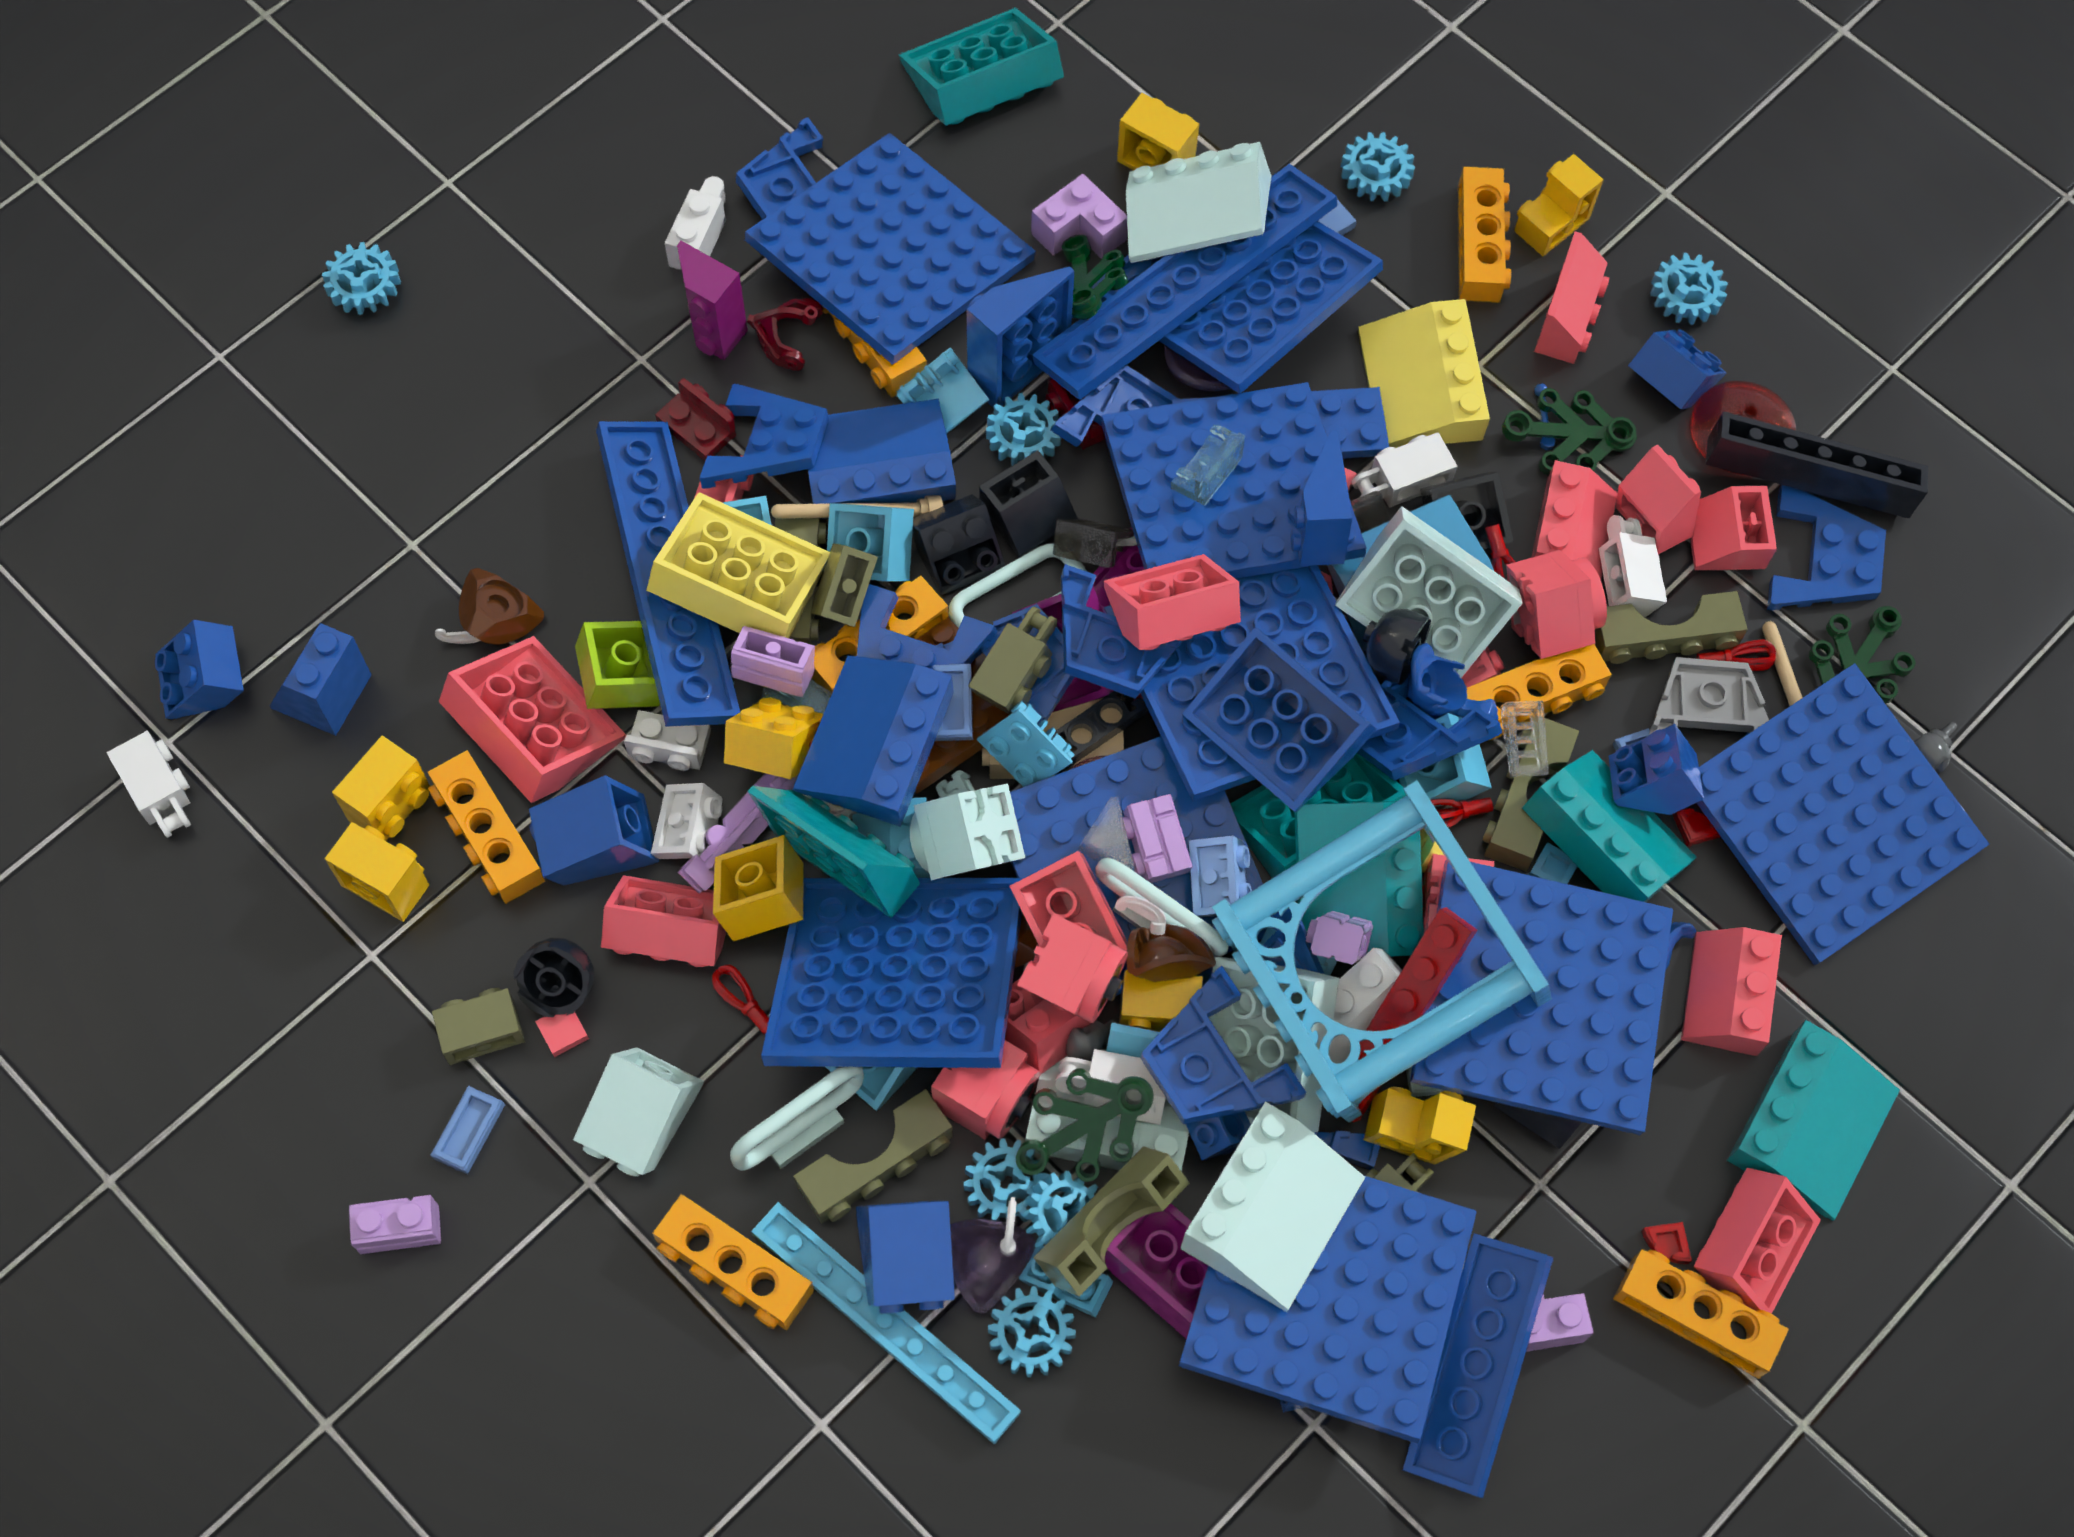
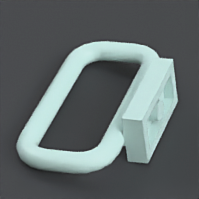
[949,543,1087,628]
[1095,858,1228,957]
[730,1067,864,1171]

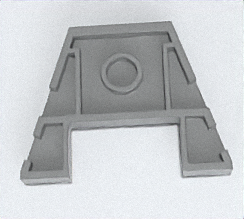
[1648,657,1769,736]

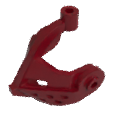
[747,298,823,371]

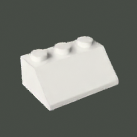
[1329,948,1402,1064]

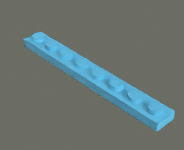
[751,1202,1021,1445]

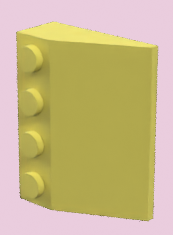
[1358,299,1490,448]
[646,492,830,638]

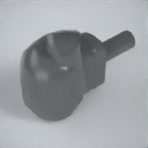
[1914,722,1957,773]
[1066,1019,1118,1061]

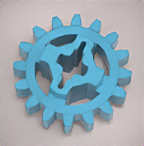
[1341,132,1415,201]
[322,242,401,315]
[1650,253,1728,325]
[986,393,1061,466]
[964,1138,1049,1225]
[1023,1171,1098,1248]
[988,1286,1076,1378]

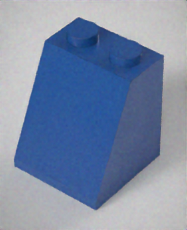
[269,623,372,736]
[529,775,659,886]
[856,1201,955,1313]

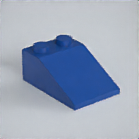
[1291,430,1353,566]

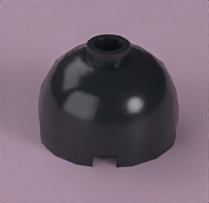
[1363,609,1431,685]
[513,938,594,1017]

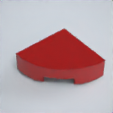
[1672,808,1721,847]
[1641,1222,1692,1264]

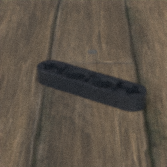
[1052,691,1149,775]

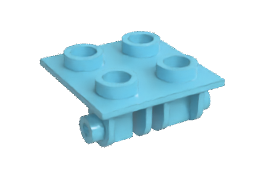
[896,348,990,434]
[976,701,1074,787]

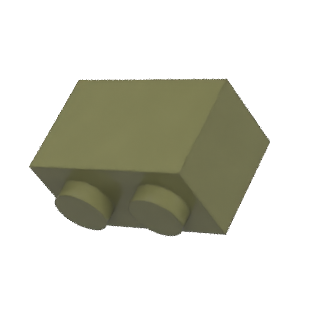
[810,543,878,627]
[432,988,525,1065]

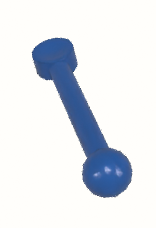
[1534,384,1555,450]

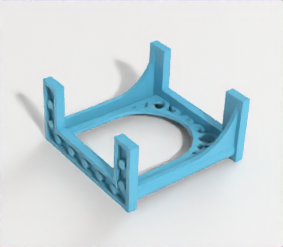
[1212,780,1552,1122]

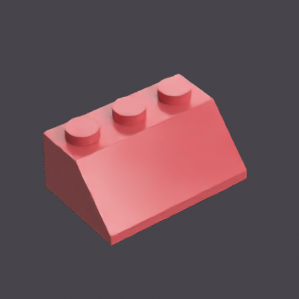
[1534,231,1610,364]
[1531,460,1617,580]
[1104,554,1241,650]
[1010,851,1128,961]
[601,875,726,967]
[1681,927,1782,1056]
[1694,1168,1821,1314]

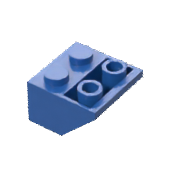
[1628,329,1727,409]
[155,620,244,719]
[1609,724,1704,815]

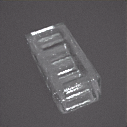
[1501,701,1549,777]

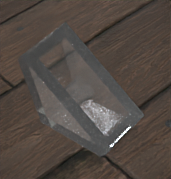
[1078,796,1135,871]

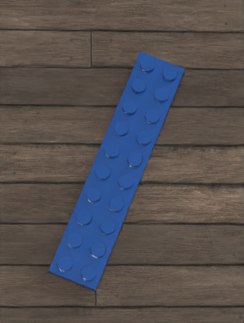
[1032,164,1338,400]
[596,421,740,727]

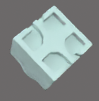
[910,784,1025,880]

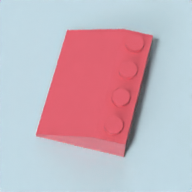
[439,636,626,803]

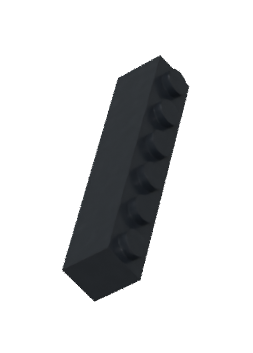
[1706,411,1928,519]

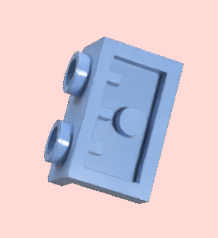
[1189,836,1252,918]

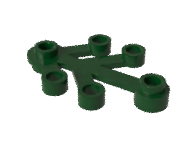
[1061,235,1128,320]
[1502,388,1637,476]
[1809,606,1916,704]
[1016,1068,1154,1182]

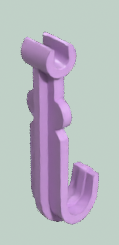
[678,773,799,894]

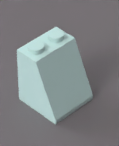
[573,1047,704,1176]

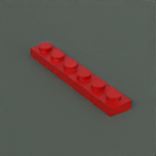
[1353,907,1477,1122]

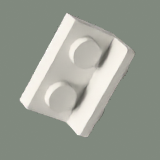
[624,710,711,771]
[651,783,723,859]

